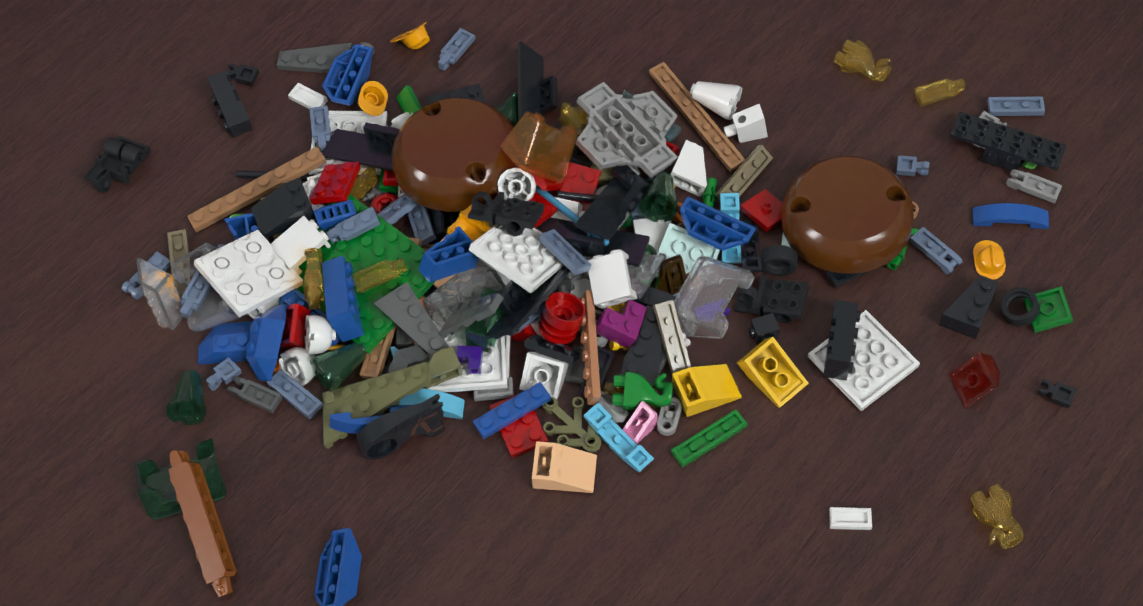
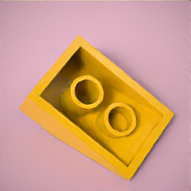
[737,337,809,408]

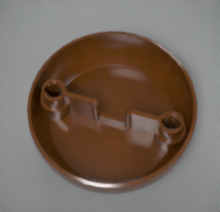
[392,98,521,212]
[781,156,914,274]

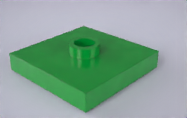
[1024,286,1073,333]

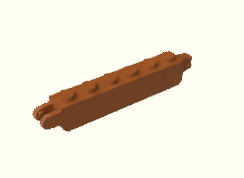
[168,450,237,597]

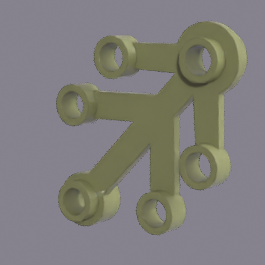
[543,397,601,453]

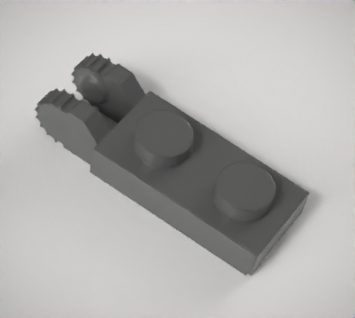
[226,376,283,414]

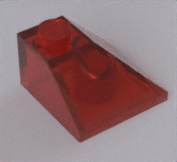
[949,353,1000,408]

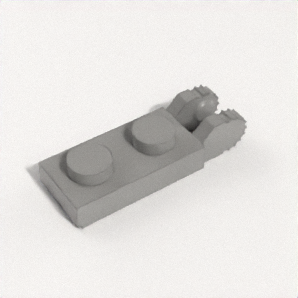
[1006,169,1062,204]

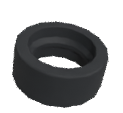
[761,245,798,276]
[1000,287,1040,326]

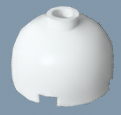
[497,168,536,201]
[305,315,336,354]
[279,347,317,386]

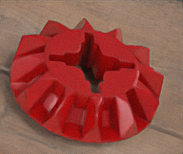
[371,193,398,214]

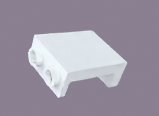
[271,216,331,275]
[588,250,637,309]

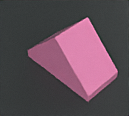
[622,401,658,444]

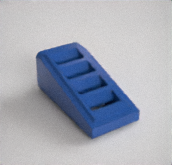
[314,200,357,231]

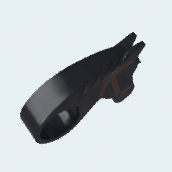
[356,394,445,460]

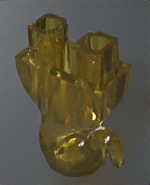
[834,39,892,82]
[559,103,589,140]
[303,248,324,309]
[971,484,1023,549]

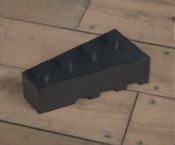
[823,300,861,381]

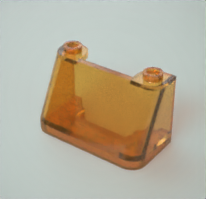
[500,111,577,183]

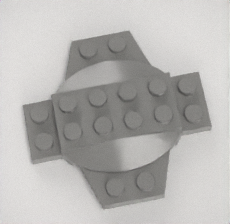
[575,82,678,178]

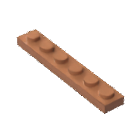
[579,290,601,405]

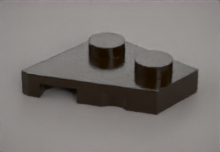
[655,254,689,295]

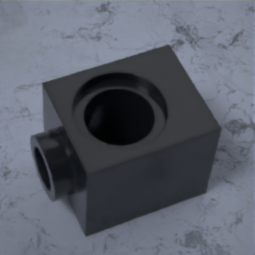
[748,313,780,345]

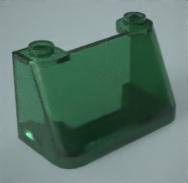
[134,439,227,519]

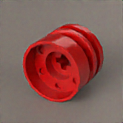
[538,292,586,344]

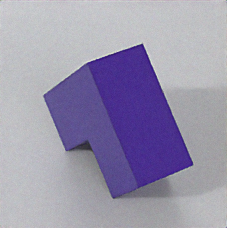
[457,346,483,374]

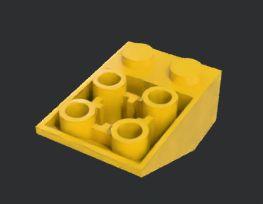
[672,364,742,417]

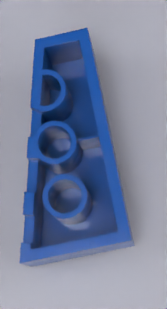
[322,256,364,342]

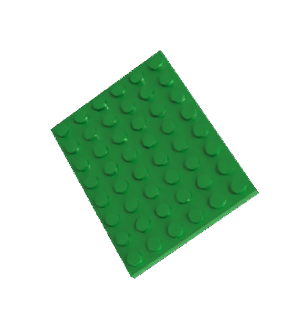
[296,194,435,354]

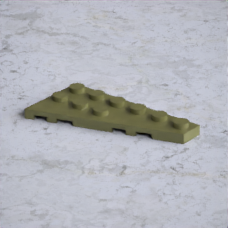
[322,362,431,449]

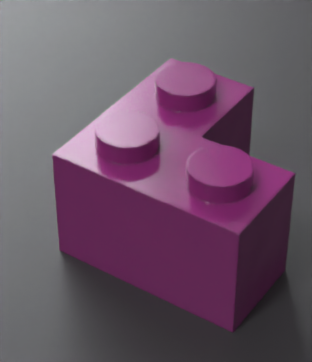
[596,300,647,348]

